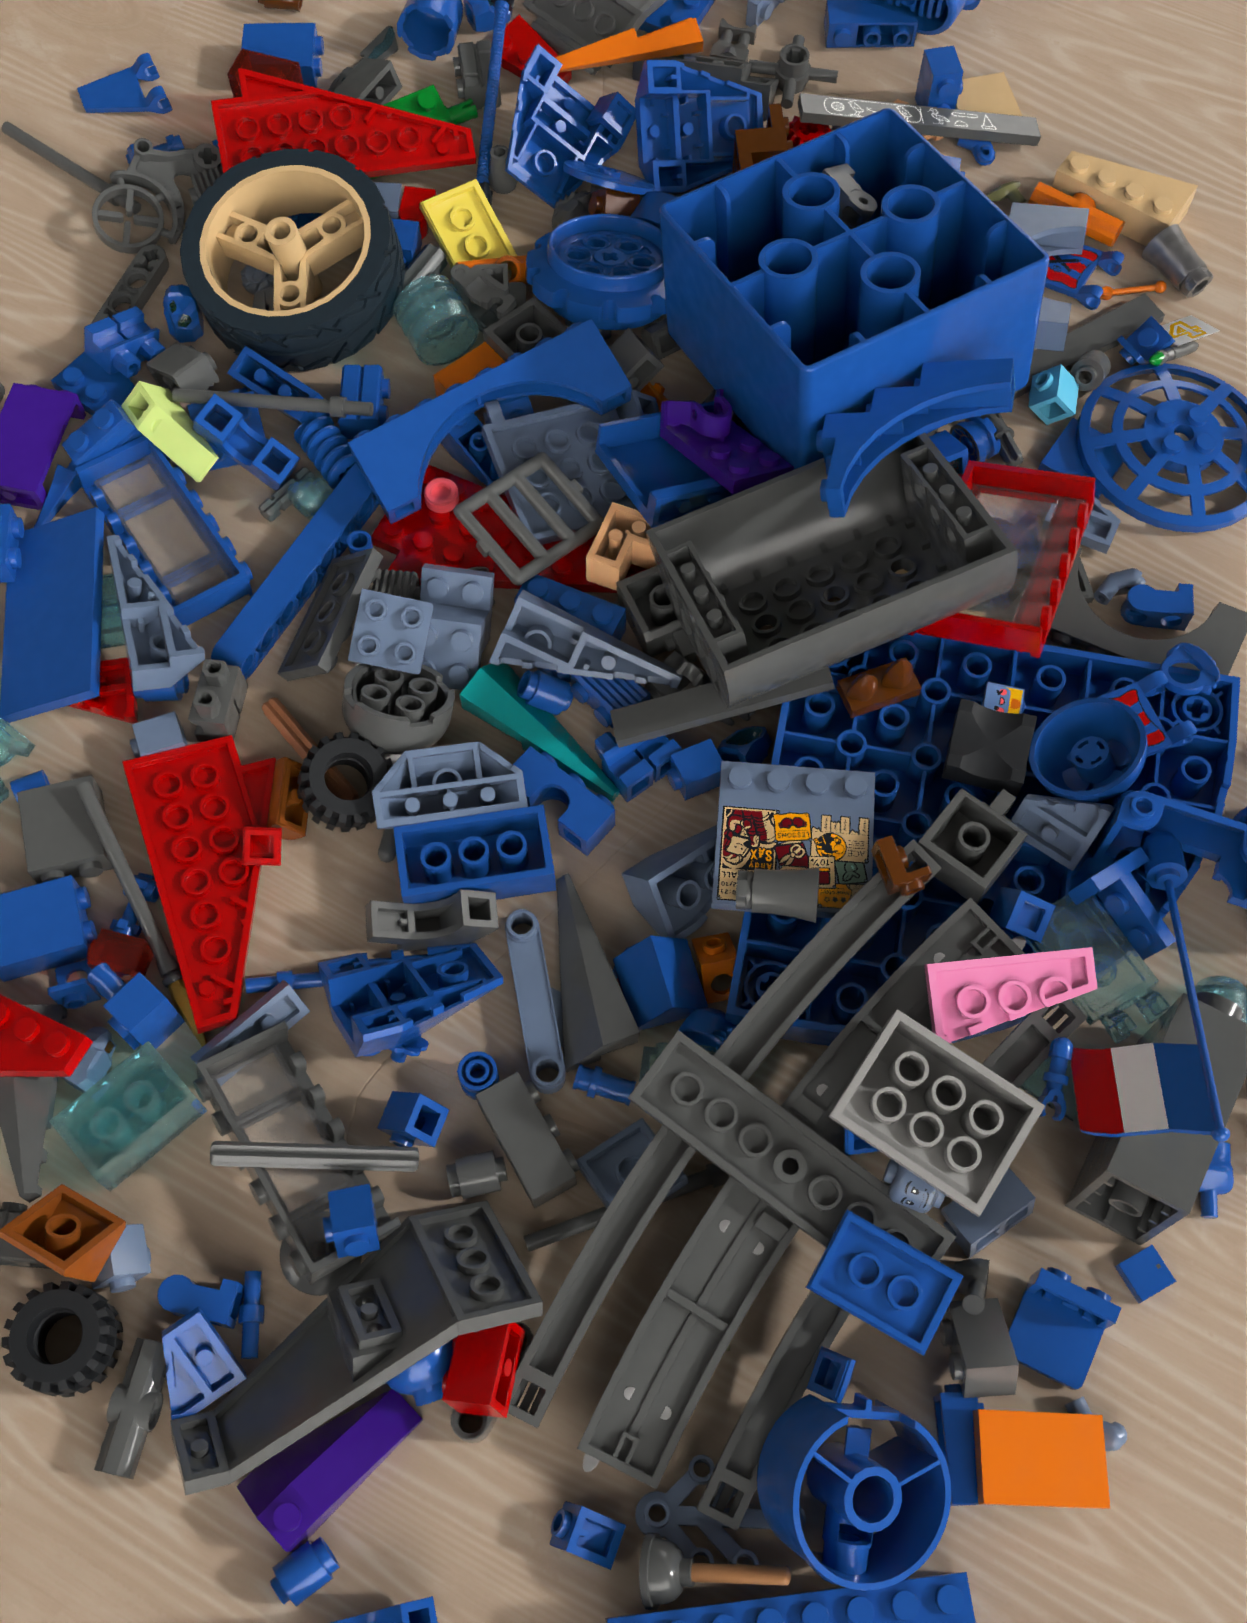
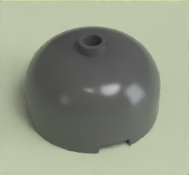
[342,663,455,755]

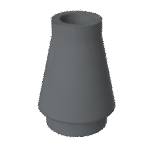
[488,145,518,194]

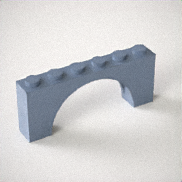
[1007,202,1090,352]

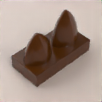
[836,657,922,718]

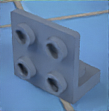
[348,588,434,675]

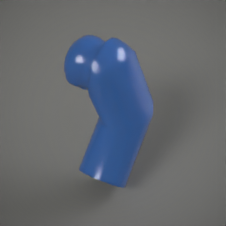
[957,138,995,166]

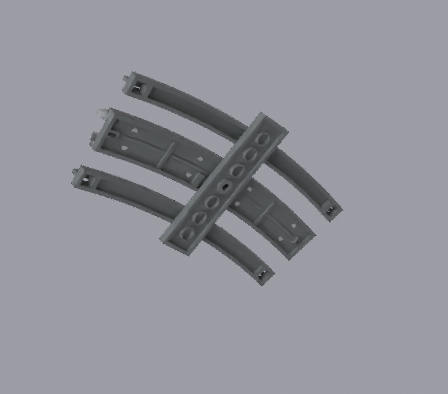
[508,839,1088,1531]

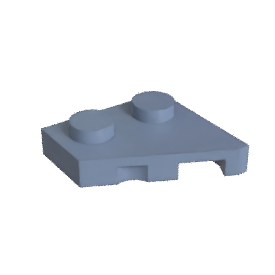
[1011,794,1115,871]

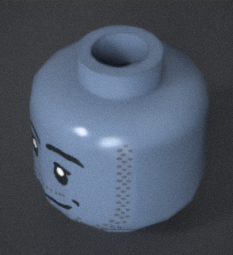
[883,1158,946,1213]

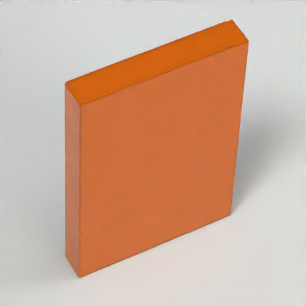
[973,1409,1111,1509]

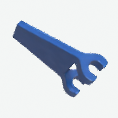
[77,53,173,114]

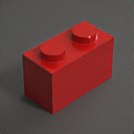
[442,1323,526,1418]

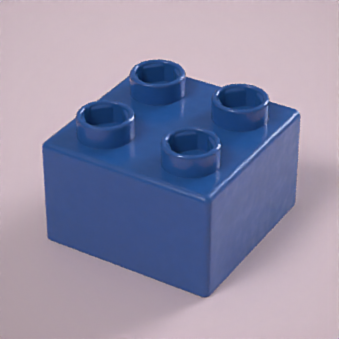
[659,108,1049,470]

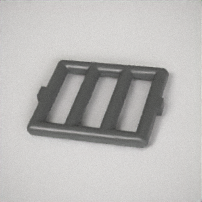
[453,452,604,586]

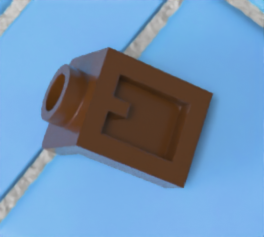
[871,835,932,896]

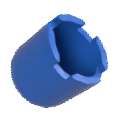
[397,0,463,61]

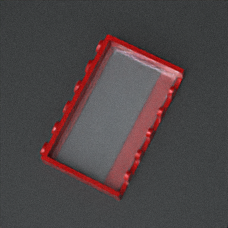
[908,460,1096,658]

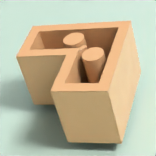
[586,502,657,591]

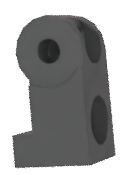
[822,163,877,229]

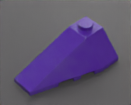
[237,1389,423,1552]

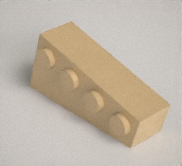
[1052,151,1198,246]

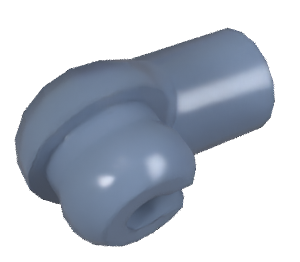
[1065,1397,1127,1452]

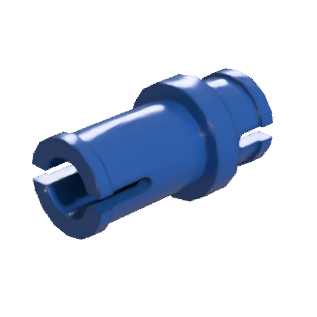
[572,1064,636,1106]

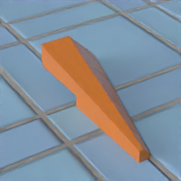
[555,17,704,72]

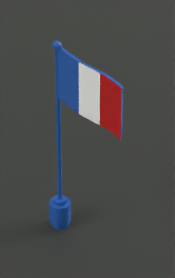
[1070,831,1230,1142]

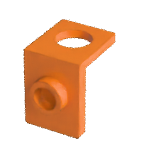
[692,932,737,1004]

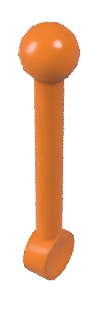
[1100,280,1167,300]

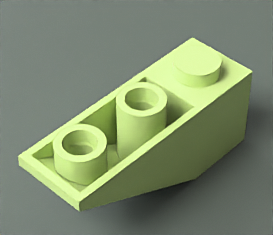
[121,381,219,482]

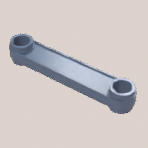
[505,909,566,1094]

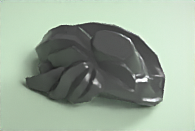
[552,191,592,230]

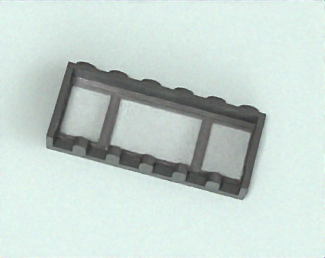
[193,1021,401,1286]

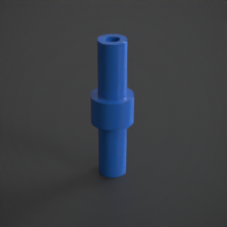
[245,970,323,994]
[238,1271,264,1359]

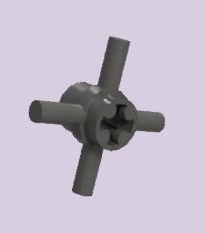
[749,35,838,109]

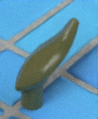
[985,181,1027,203]

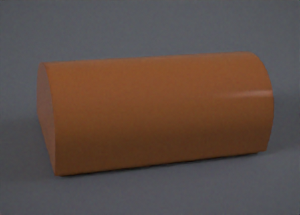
[267,757,309,840]

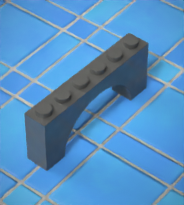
[1013,548,1247,675]

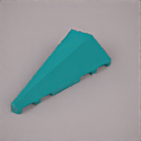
[459,663,619,802]

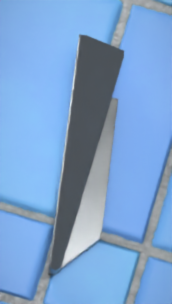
[632,54,779,121]

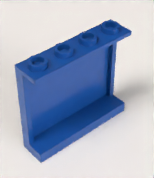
[595,401,737,528]

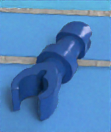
[1037,1037,1073,1121]

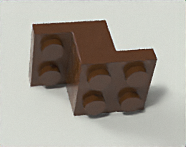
[732,103,793,174]

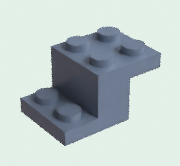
[420,563,495,690]

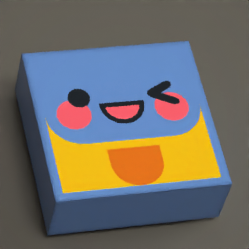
[982,682,1025,714]

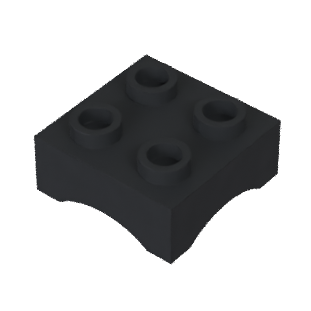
[942,698,1037,796]

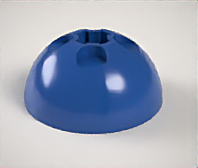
[1029,697,1148,803]

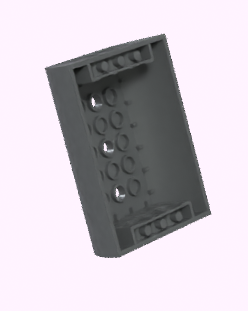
[646,432,1018,709]

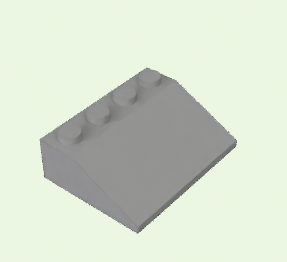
[829,1009,1045,1217]

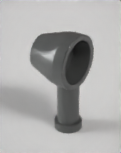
[953,1258,990,1315]

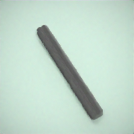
[210,1141,419,1172]

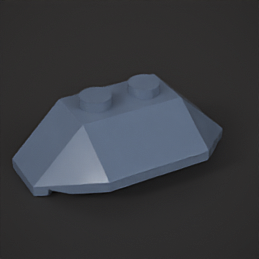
[372,741,528,829]

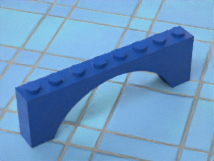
[348,319,632,524]

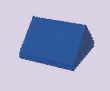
[613,935,709,1031]

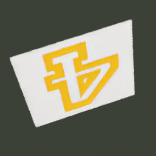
[1162,315,1220,346]

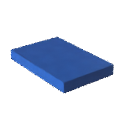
[805,1210,964,1356]

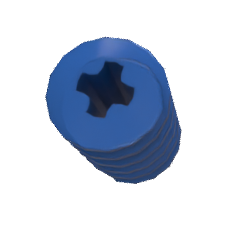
[294,416,355,489]

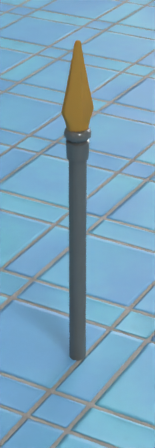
[76,781,207,1047]

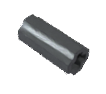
[398,243,448,309]

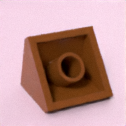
[0,1184,126,1282]

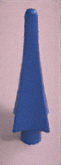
[33,460,82,528]

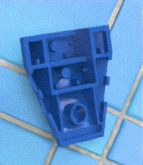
[505,44,634,209]
[635,60,764,194]
[318,943,504,1057]

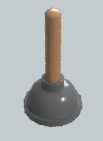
[639,1533,791,1610]

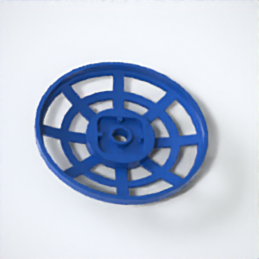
[1076,363,1247,533]

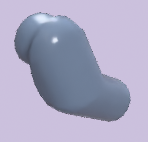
[1094,568,1146,605]

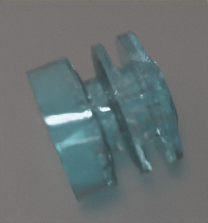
[393,274,479,366]

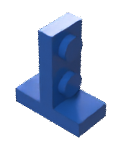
[1067,847,1176,961]

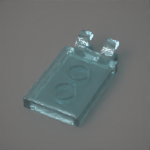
[1025,895,1170,1044]

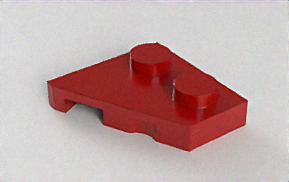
[68,657,138,724]

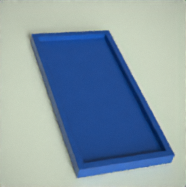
[0,507,104,723]

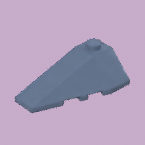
[622,825,717,939]

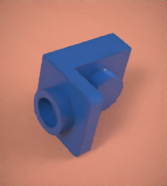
[1117,316,1175,366]
[550,1501,626,1570]

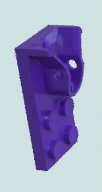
[660,388,794,494]

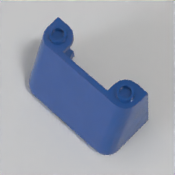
[1093,790,1247,909]

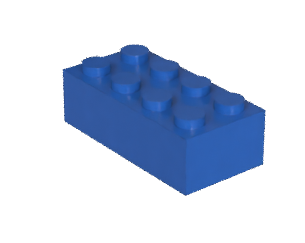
[393,804,557,904]

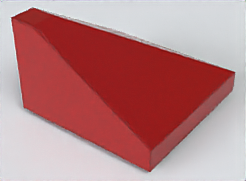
[242,825,282,866]

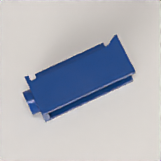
[933,1384,984,1506]

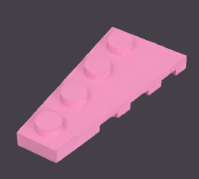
[924,947,1098,1043]

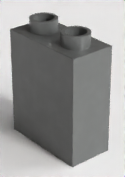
[1065,992,1247,1246]

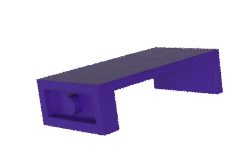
[0,383,86,510]

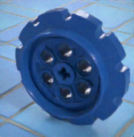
[526,214,666,330]

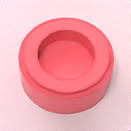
[424,478,459,513]

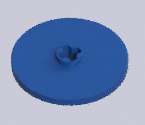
[563,160,655,195]

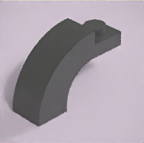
[365,889,499,950]

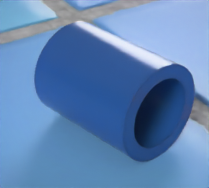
[347,530,373,554]
[10,770,50,804]

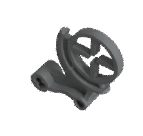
[92,138,222,254]

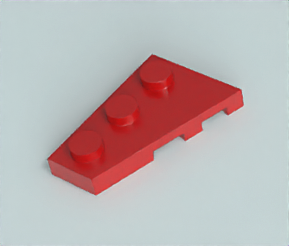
[491,14,572,83]

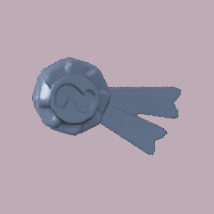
[240,265,274,311]

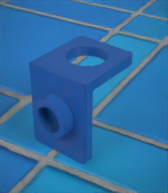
[47,958,101,1009]

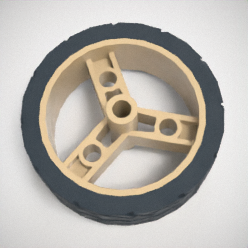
[180,149,406,371]

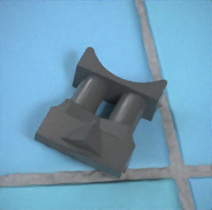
[710,18,757,62]

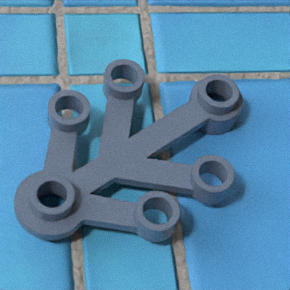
[635,1455,806,1565]

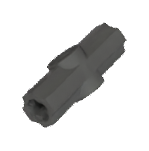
[94,1338,166,1479]

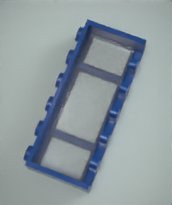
[75,435,254,626]

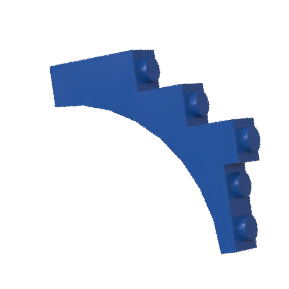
[816,358,1015,518]

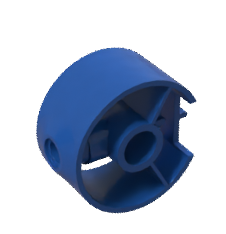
[757,1393,951,1591]

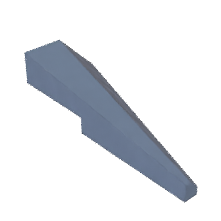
[106,535,205,691]
[489,590,683,688]

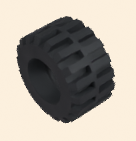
[297,732,393,832]
[1,1281,123,1397]

